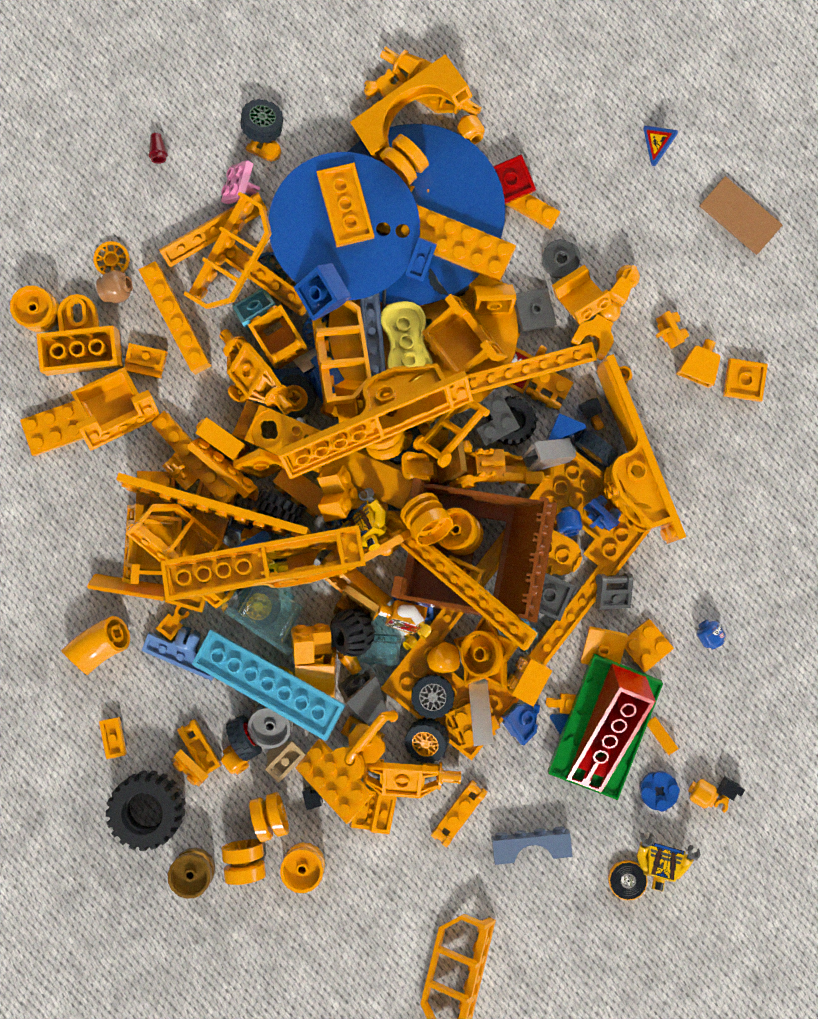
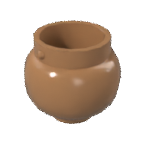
[96,270,133,303]

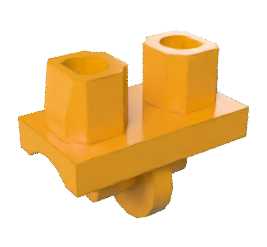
[655,311,689,349]
[162,452,199,491]

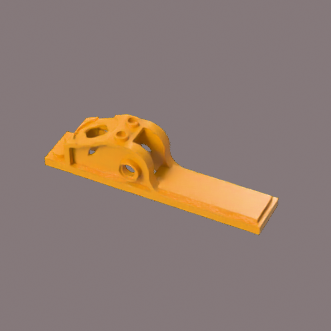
[596,354,686,544]
[276,363,473,479]
[232,400,413,510]
[160,525,366,602]

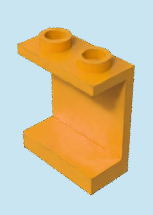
[552,265,612,324]

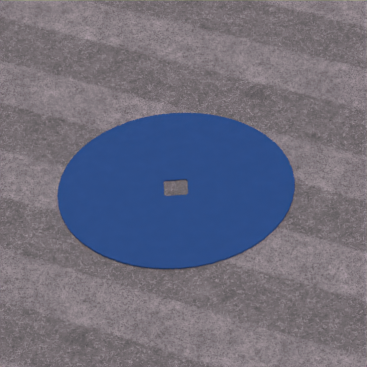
[347,124,505,305]

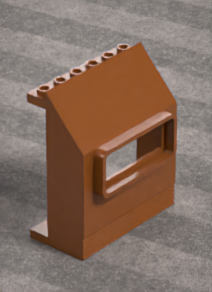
[391,478,558,623]

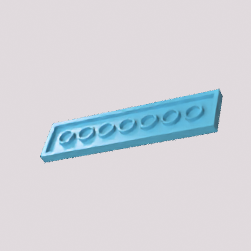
[192,630,346,741]

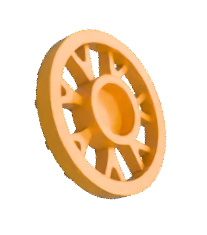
[93,241,130,275]

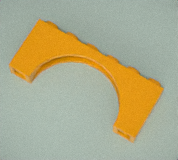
[350,54,472,161]

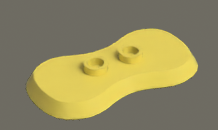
[381,301,433,382]

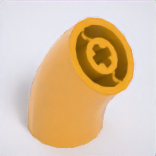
[61,616,130,675]

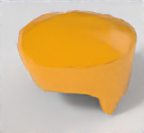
[427,642,460,674]

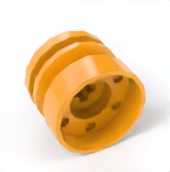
[400,493,453,546]

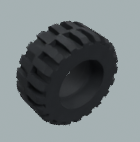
[106,770,185,851]

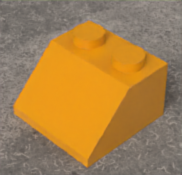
[472,283,516,315]

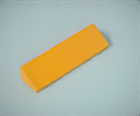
[87,574,165,601]

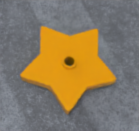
[454,616,518,687]

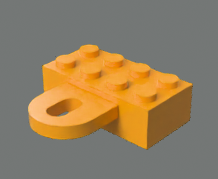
[36,294,123,376]

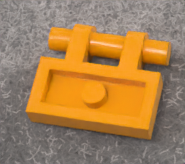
[525,372,574,411]

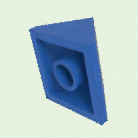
[545,413,586,441]

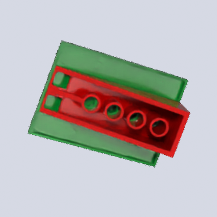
[548,653,663,800]

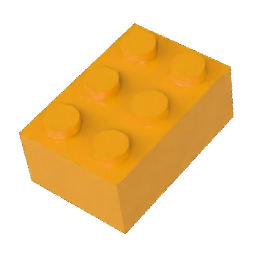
[507,654,552,706]

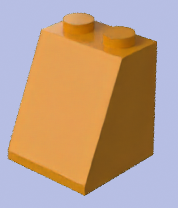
[295,647,337,699]

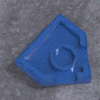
[501,703,540,746]

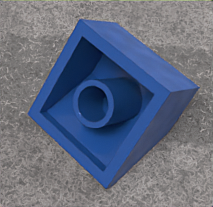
[294,263,352,321]

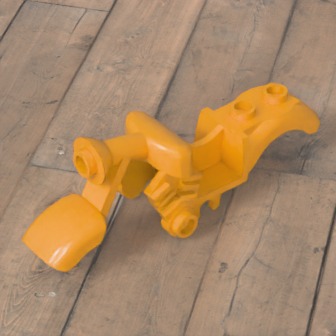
[401,440,554,490]

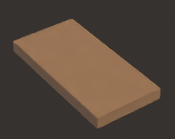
[699,176,783,255]

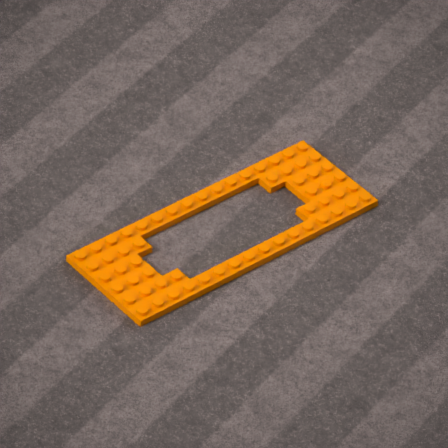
[381,452,650,761]

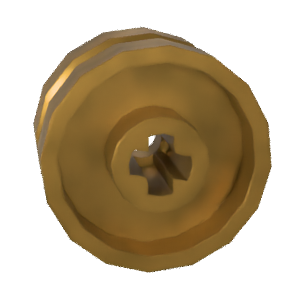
[167,848,215,899]

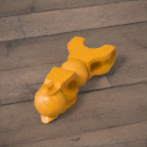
[570,265,640,361]

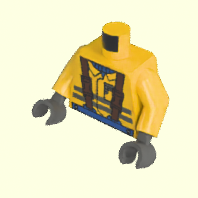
[325,488,386,551]
[637,833,701,892]

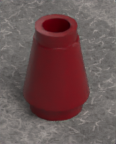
[149,133,168,164]

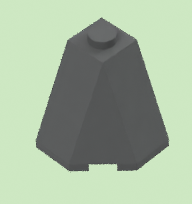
[337,669,388,728]

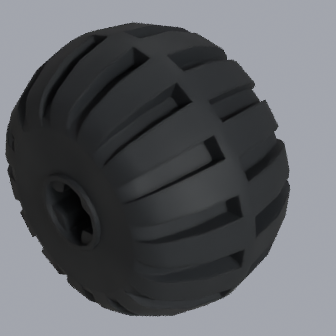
[330,608,375,657]

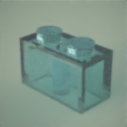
[360,634,401,666]

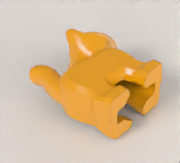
[364,69,403,103]

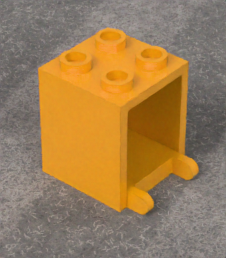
[248,305,309,370]

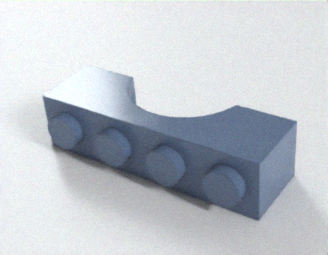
[491,826,573,865]

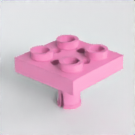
[221,160,260,204]

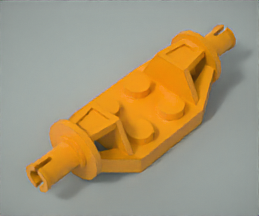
[380,46,482,116]
[219,329,294,415]
[352,759,461,798]

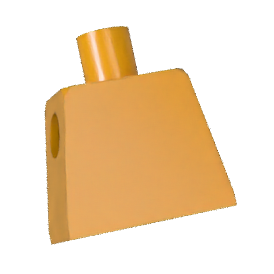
[676,339,721,388]

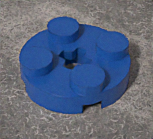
[640,771,680,812]

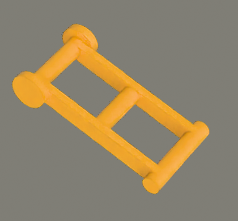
[413,400,490,468]

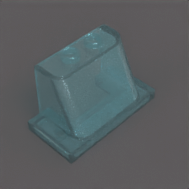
[220,585,304,656]

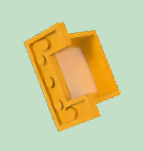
[421,294,508,375]
[71,367,160,451]
[122,504,184,584]

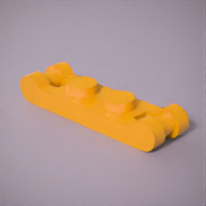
[430,780,488,847]

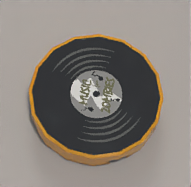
[608,860,648,900]

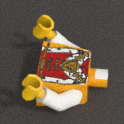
[378,600,431,650]

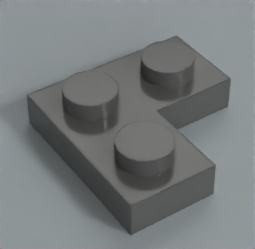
[476,394,520,447]

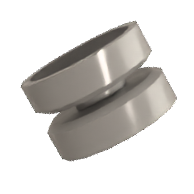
[248,703,294,749]

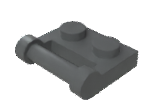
[595,573,634,610]

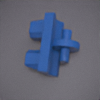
[584,495,621,531]

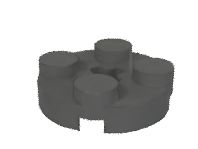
[542,239,581,279]

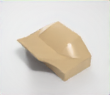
[265,740,306,783]

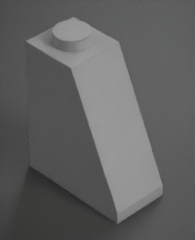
[522,438,576,472]

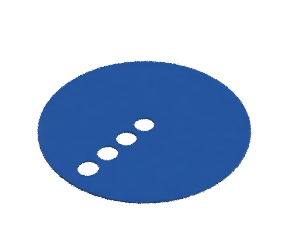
[268,152,420,301]

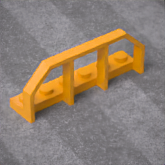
[183,191,272,309]
[311,300,371,413]
[125,504,237,608]
[420,914,496,1019]

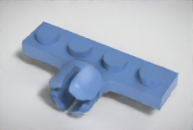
[141,627,214,681]

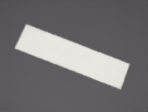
[469,679,494,746]

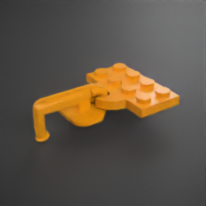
[295,710,398,824]

